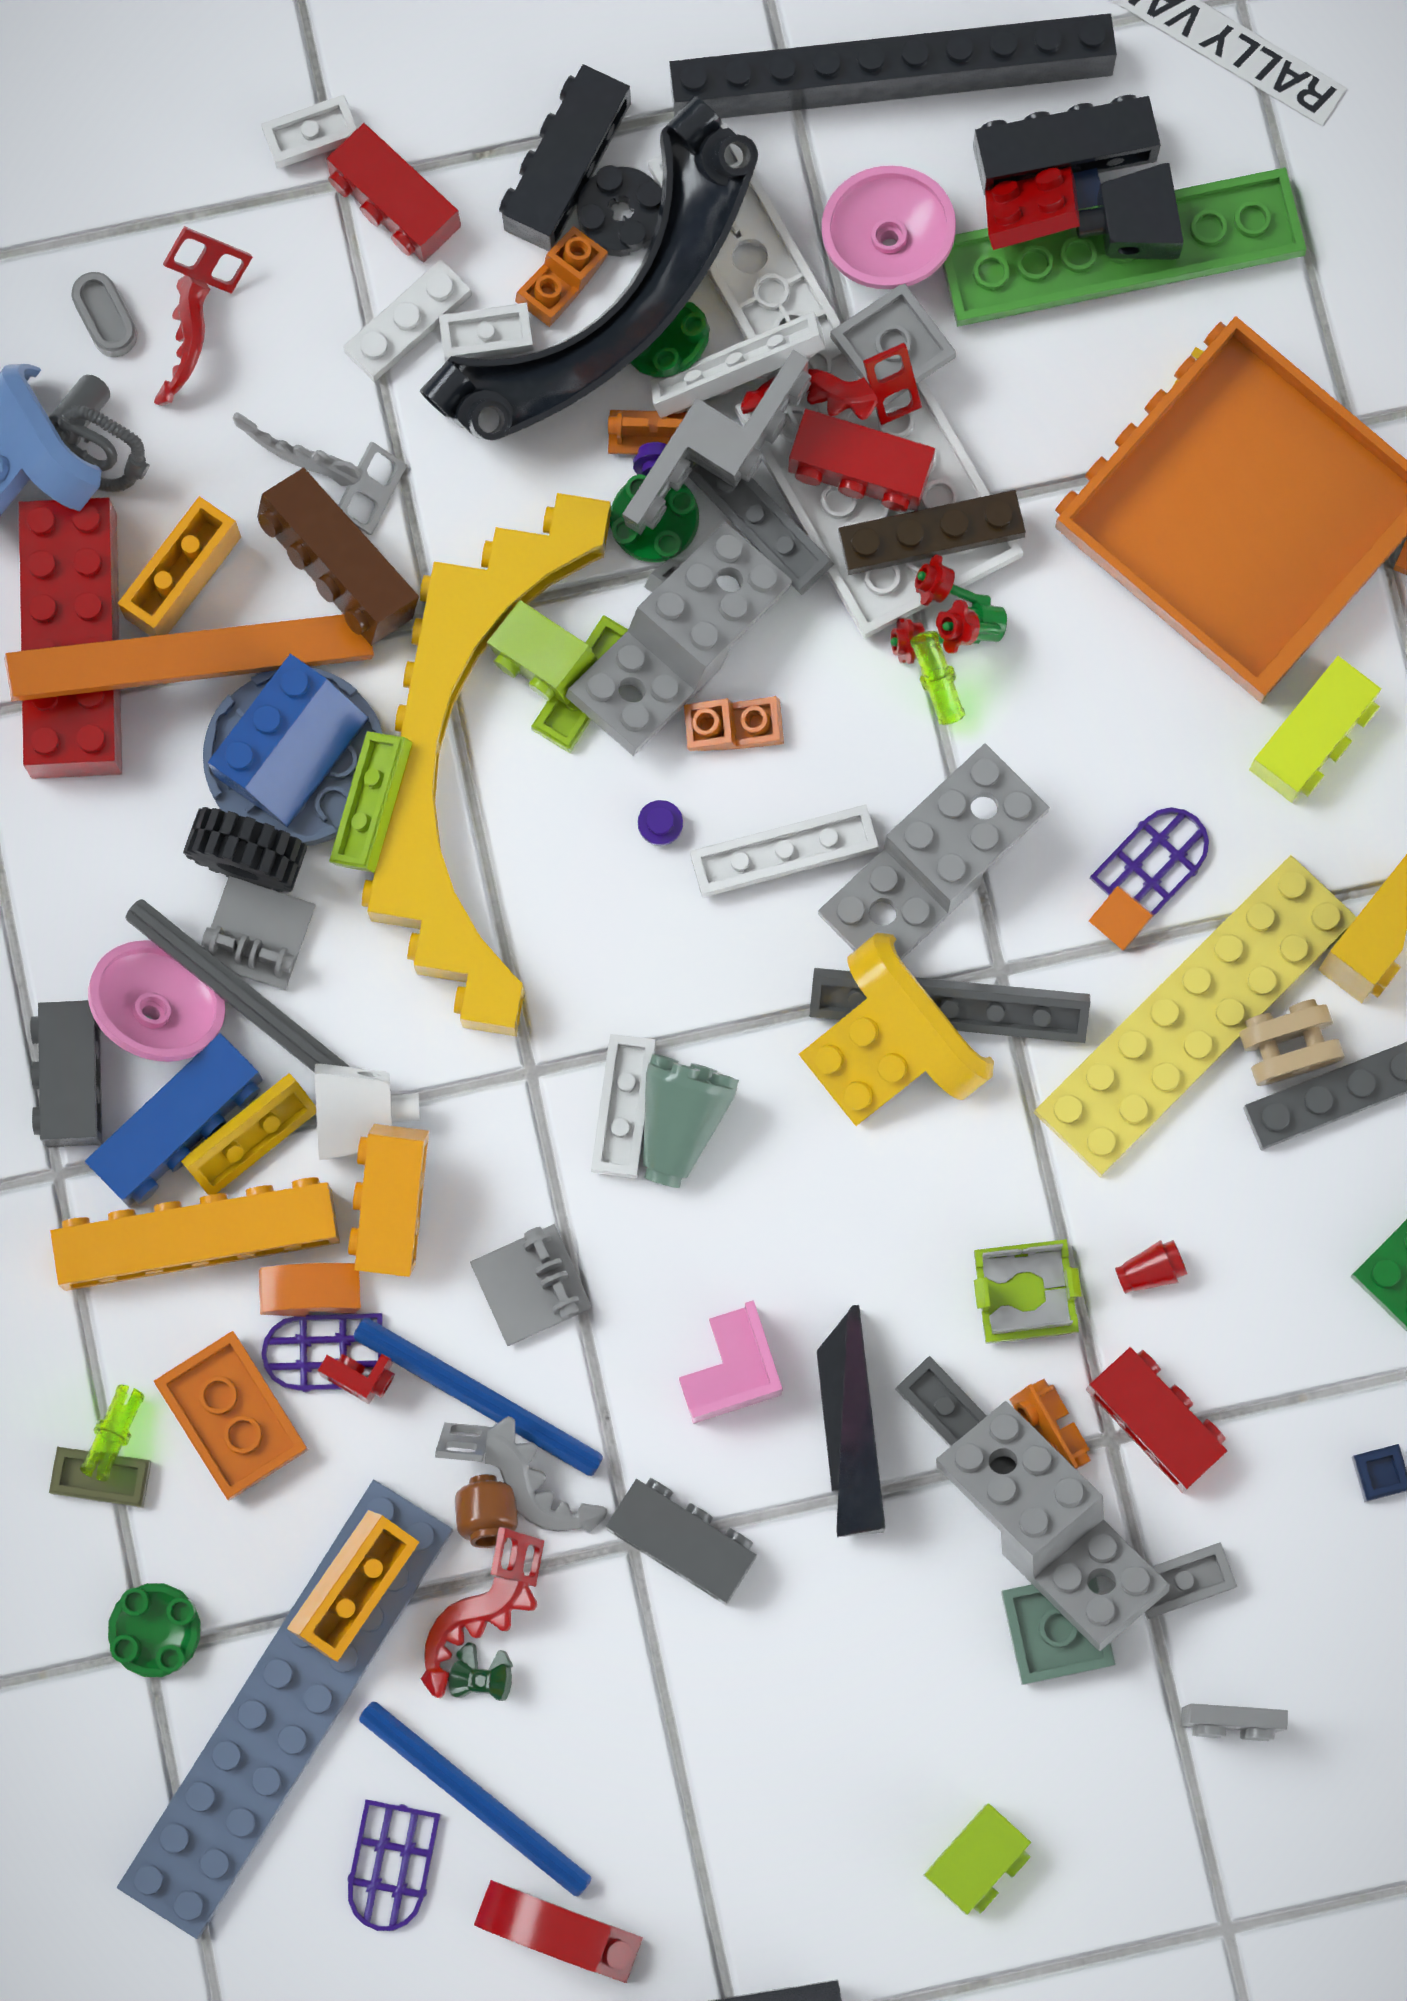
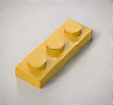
[181,1073,316,1195]

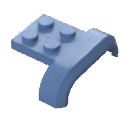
[0,364,102,516]

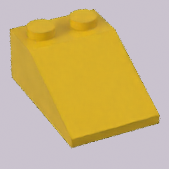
[1318,854,1407,1004]

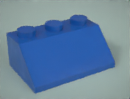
[207,653,369,827]

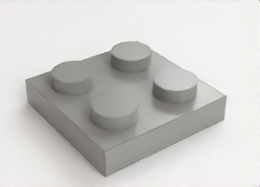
[830,284,956,406]
[1181,1703,1288,1741]

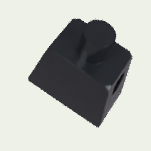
[1076,163,1184,260]

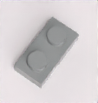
[1145,1542,1238,1620]

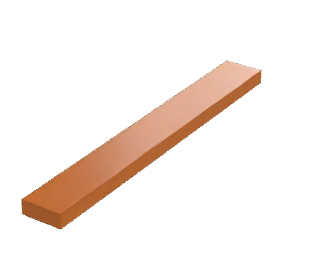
[4,614,374,702]

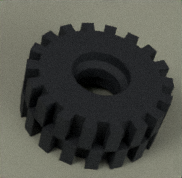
[183,807,307,892]

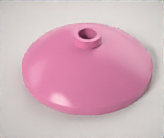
[822,165,956,289]
[88,940,225,1062]

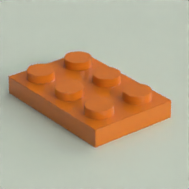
[153,1330,309,1501]

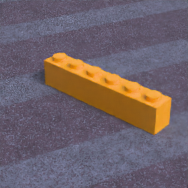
[50,1177,340,1291]

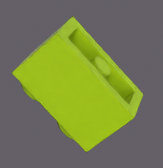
[487,600,598,705]
[923,1803,1032,1915]

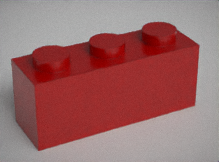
[326,123,461,263]
[788,408,936,512]
[1086,1346,1228,1493]

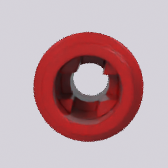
[1115,1240,1188,1294]

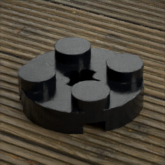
[577,165,662,257]

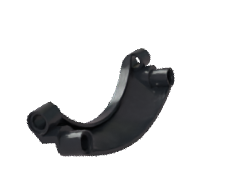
[419,96,758,440]

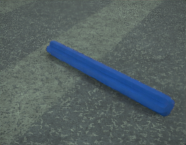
[353,1317,603,1476]
[359,1701,592,1896]

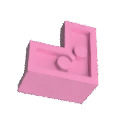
[679,1300,783,1424]

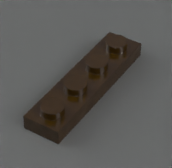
[838,490,1026,575]

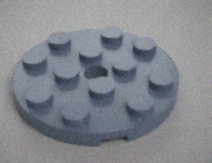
[203,668,383,846]

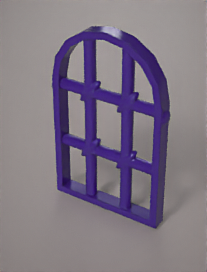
[1089,807,1209,916]
[261,1313,383,1393]
[347,1799,441,1931]

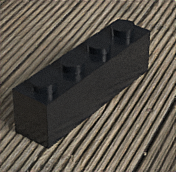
[499,64,631,252]
[973,94,1161,195]

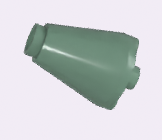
[643,1054,739,1188]

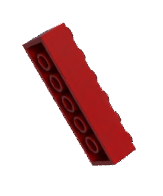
[19,497,122,779]

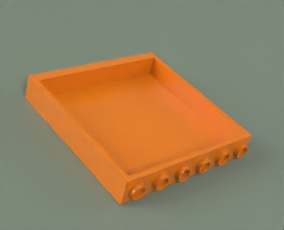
[1055,316,1407,703]

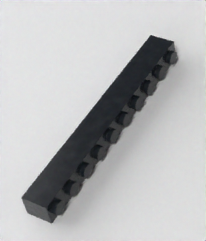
[669,13,1117,119]

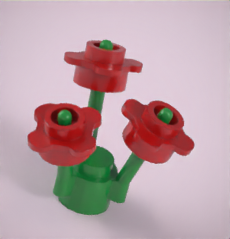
[890,554,1007,664]

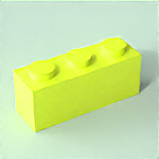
[1249,656,1382,803]

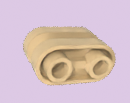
[1239,999,1345,1086]

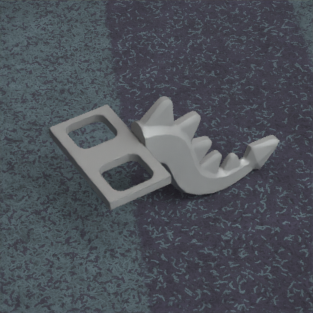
[232,412,407,535]
[435,1416,607,1533]

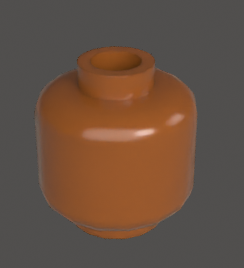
[454,1474,518,1548]

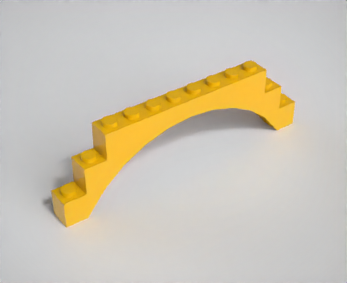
[361,493,611,1037]

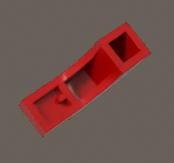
[473,1880,643,1983]

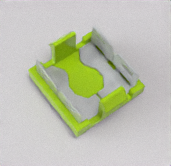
[973,1239,1082,1344]

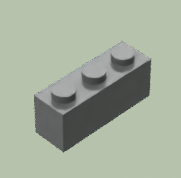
[30,1000,103,1147]
[606,1477,757,1606]

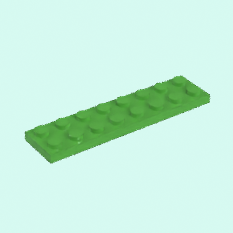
[942,167,1307,327]

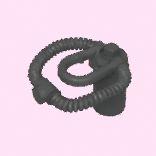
[49,374,150,492]

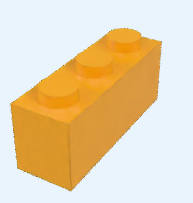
[118,496,241,636]
[348,1124,429,1277]
[287,1510,419,1662]

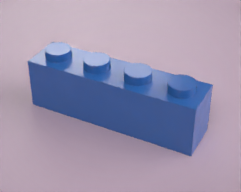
[85,1033,263,1208]

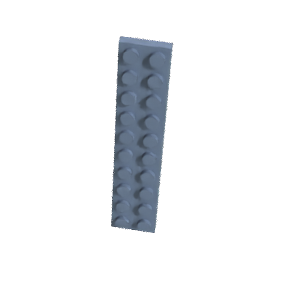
[116,1479,454,1939]

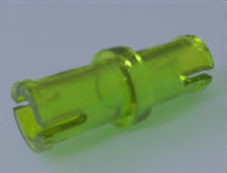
[910,631,966,725]
[80,1384,145,1482]

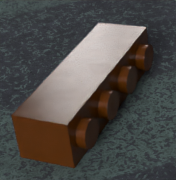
[257,467,419,646]

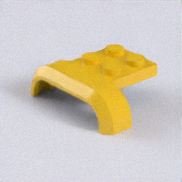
[798,933,994,1126]

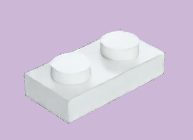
[261,94,357,169]
[438,303,534,362]

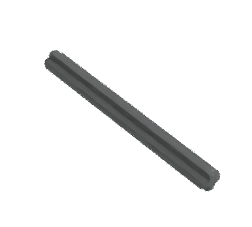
[125,899,350,1072]

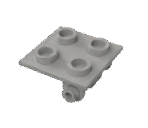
[201,876,316,990]
[470,1224,592,1347]

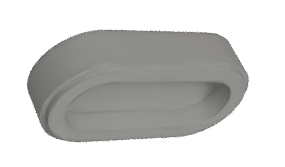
[71,272,137,357]

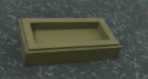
[49,1446,151,1508]

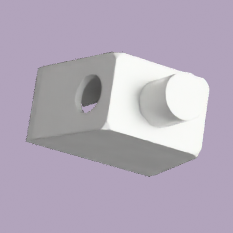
[314,1064,420,1160]

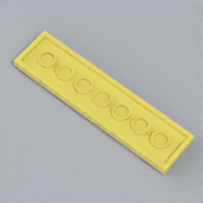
[1034,855,1356,1177]

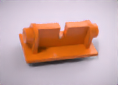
[608,410,687,455]
[1009,1378,1091,1469]

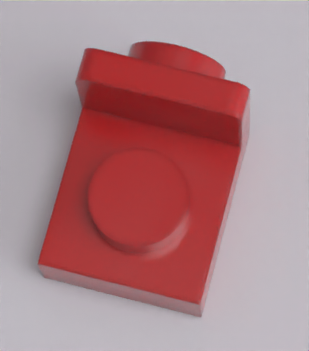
[317,1354,395,1404]

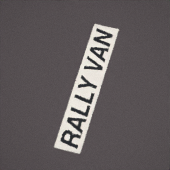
[1111,0,1347,126]

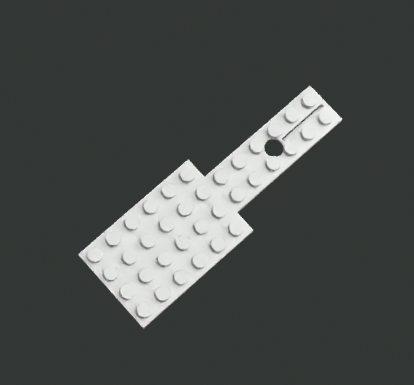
[648,122,1023,639]

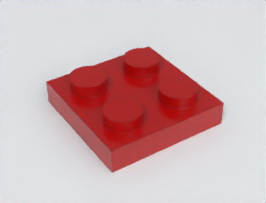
[985,166,1080,250]

